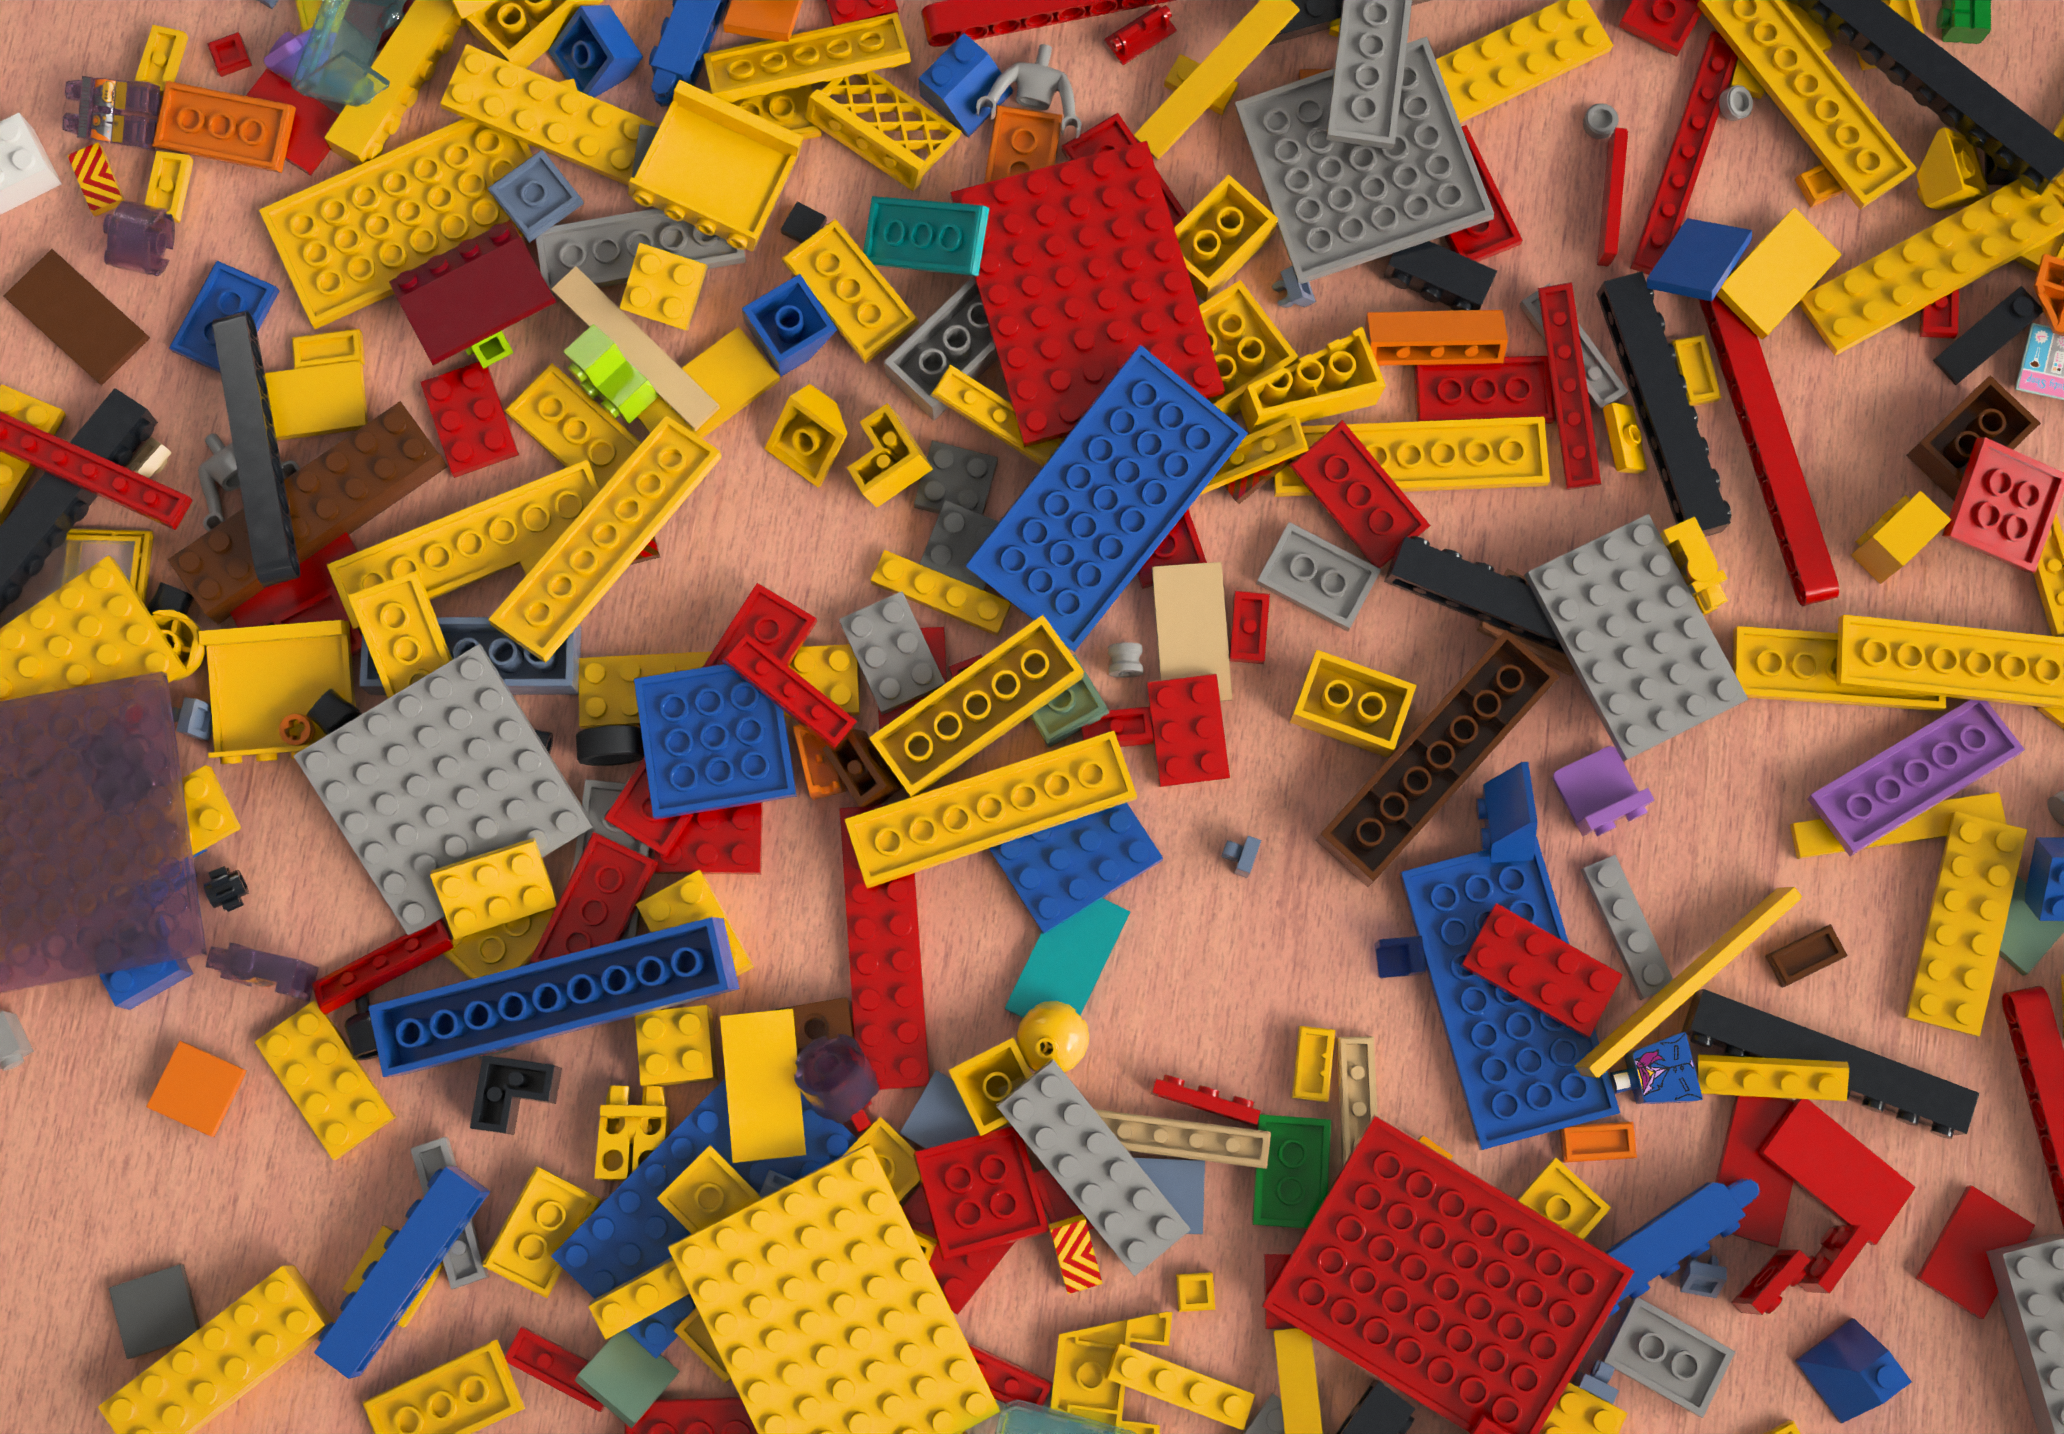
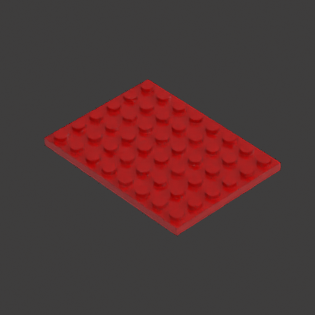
[950,141,1225,448]
[1262,1114,1635,1434]

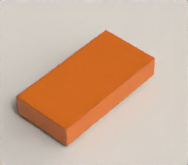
[1559,1122,1637,1163]

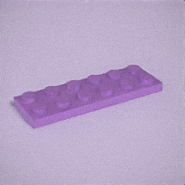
[1807,700,2025,856]

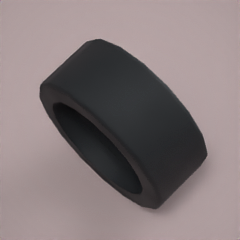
[576,725,645,766]

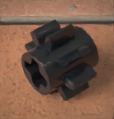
[203,866,249,912]

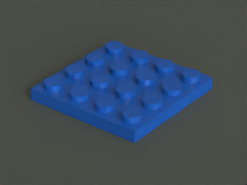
[634,664,797,820]
[988,802,1163,934]

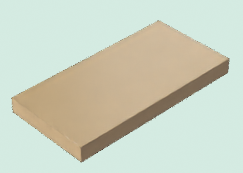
[1152,562,1232,702]

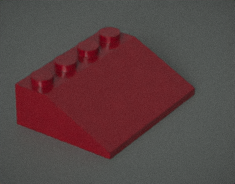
[389,219,556,366]

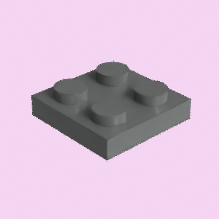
[914,441,998,515]
[920,500,999,590]

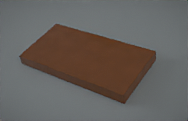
[3,249,150,386]

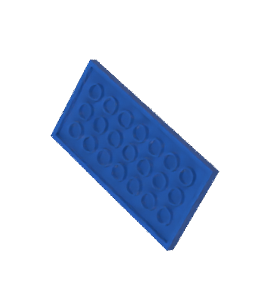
[965,345,1248,652]
[1399,837,1620,1150]
[551,1078,858,1359]

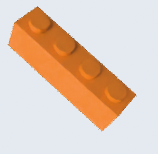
[1364,310,1508,366]

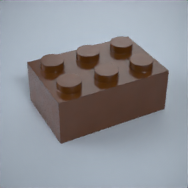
[1906,375,2041,501]

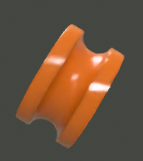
[279,714,315,746]

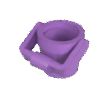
[264,27,323,87]

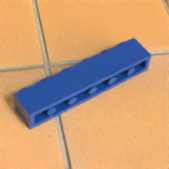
[314,1166,491,1379]

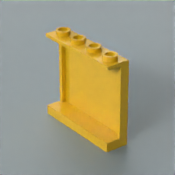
[628,80,804,252]
[199,620,356,764]

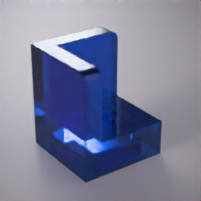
[1374,936,1426,978]

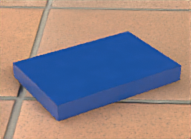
[1647,218,1752,301]
[169,261,280,373]

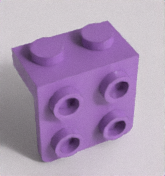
[1552,746,1654,837]

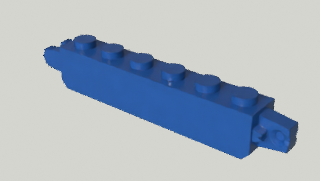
[649,0,729,107]
[1604,1179,1761,1318]

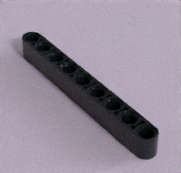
[212,310,301,588]

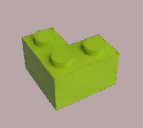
[563,324,659,424]

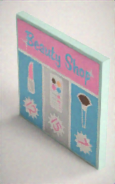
[2015,323,2064,401]

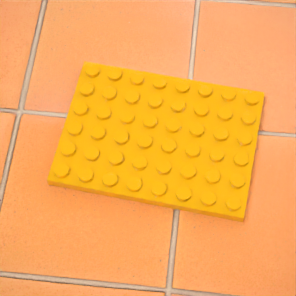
[668,1143,1001,1434]

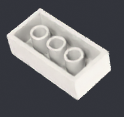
[0,113,62,215]

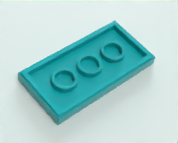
[863,196,989,276]
[1004,898,1130,1018]

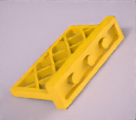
[805,71,962,192]

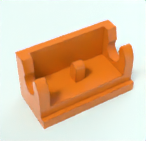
[793,724,846,800]

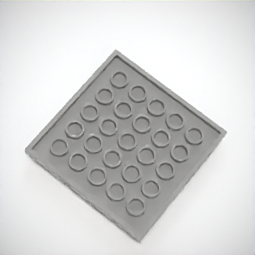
[1235,37,1494,284]
[293,644,594,935]

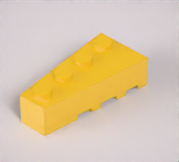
[1239,327,1386,434]

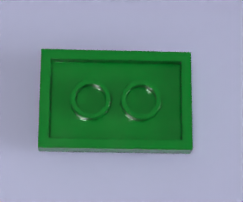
[1252,1114,1331,1229]

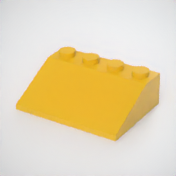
[1199,280,1299,417]

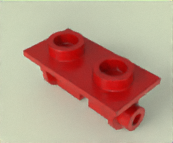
[1104,5,1177,65]

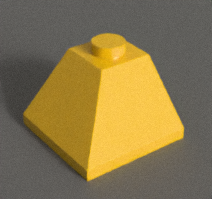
[1916,127,1990,211]
[764,384,848,488]
[948,1037,1032,1136]

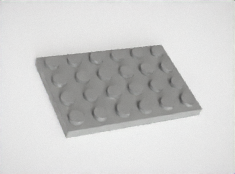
[1524,514,1748,762]

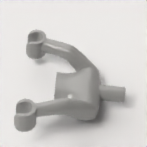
[976,44,1081,138]
[198,434,301,532]

